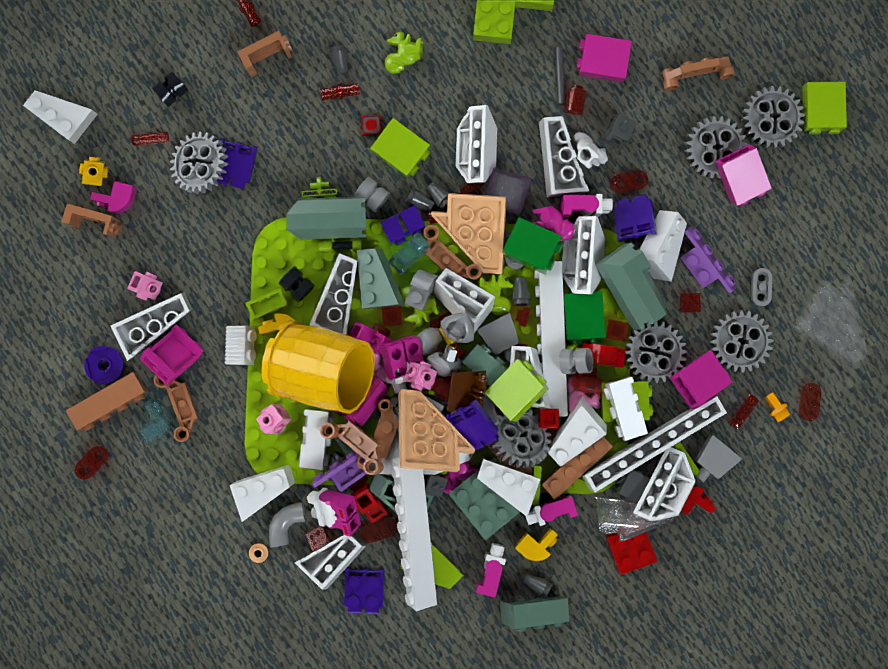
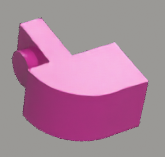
[90,181,137,214]
[348,321,392,356]

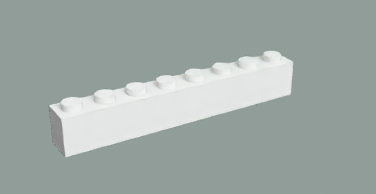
[534,261,568,417]
[582,396,727,493]
[391,457,437,611]

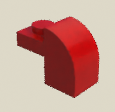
[582,343,626,368]
[351,483,388,524]
[681,486,717,516]

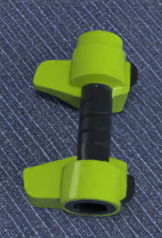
[319,237,362,262]

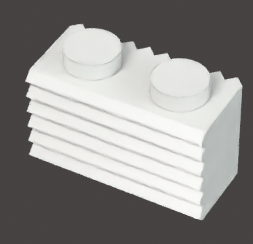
[225,326,257,365]

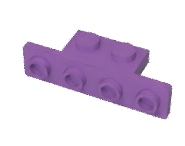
[680,226,736,293]
[311,450,366,492]

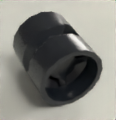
[152,71,188,107]
[278,266,315,303]

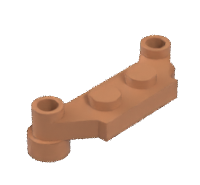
[662,57,735,91]
[424,225,482,280]
[154,375,199,442]
[357,399,399,470]
[320,421,384,475]

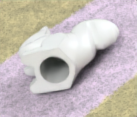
[574,132,608,168]

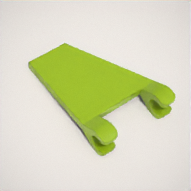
[400,541,464,589]

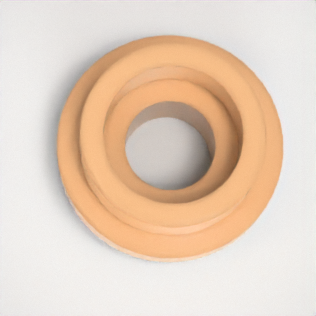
[249,543,268,563]

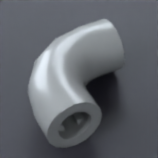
[269,502,306,547]

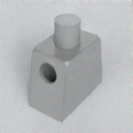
[476,313,519,362]
[694,435,742,483]

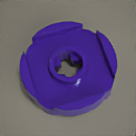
[84,346,124,384]

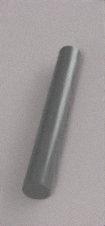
[555,47,566,105]

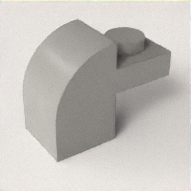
[404,269,439,311]

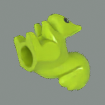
[384,32,423,74]
[476,274,514,317]
[400,286,441,327]

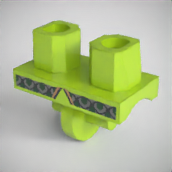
[302,177,338,198]

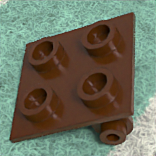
[447,370,488,411]

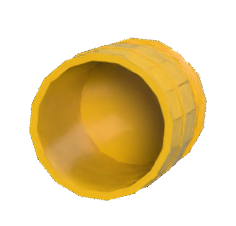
[261,320,375,414]

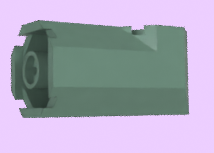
[286,197,366,239]
[595,243,669,330]

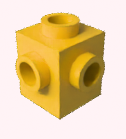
[79,156,108,186]

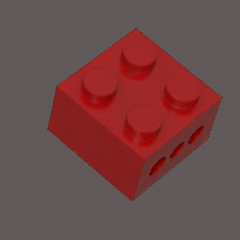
[605,523,658,575]

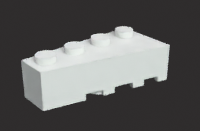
[539,116,589,198]
[309,253,357,334]
[111,292,193,361]

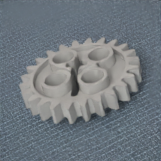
[741,86,805,149]
[684,116,748,178]
[170,131,228,194]
[709,310,774,373]
[625,322,687,383]
[492,409,552,469]

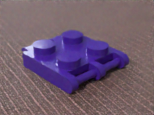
[216,138,258,189]
[613,194,656,242]
[445,400,500,451]
[344,567,384,614]

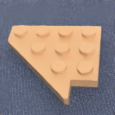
[431,193,507,274]
[398,389,475,472]

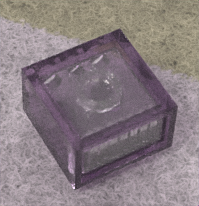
[486,168,532,216]

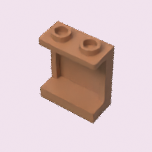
[237,31,292,78]
[62,204,122,239]

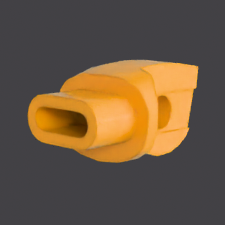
[765,392,790,422]

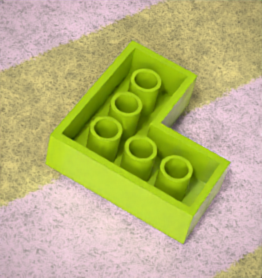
[473,0,554,44]

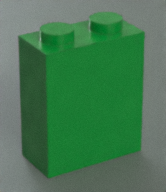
[502,217,564,275]
[563,291,606,344]

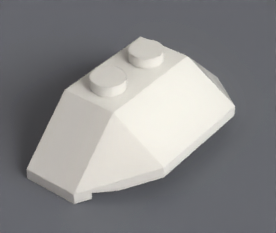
[456,105,497,183]
[562,216,605,294]
[633,447,695,522]

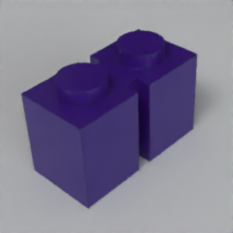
[381,206,425,246]

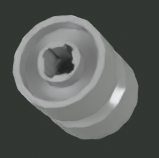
[354,176,390,212]
[559,348,594,374]

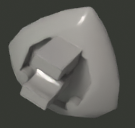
[441,313,474,343]
[417,328,445,356]
[428,345,463,377]

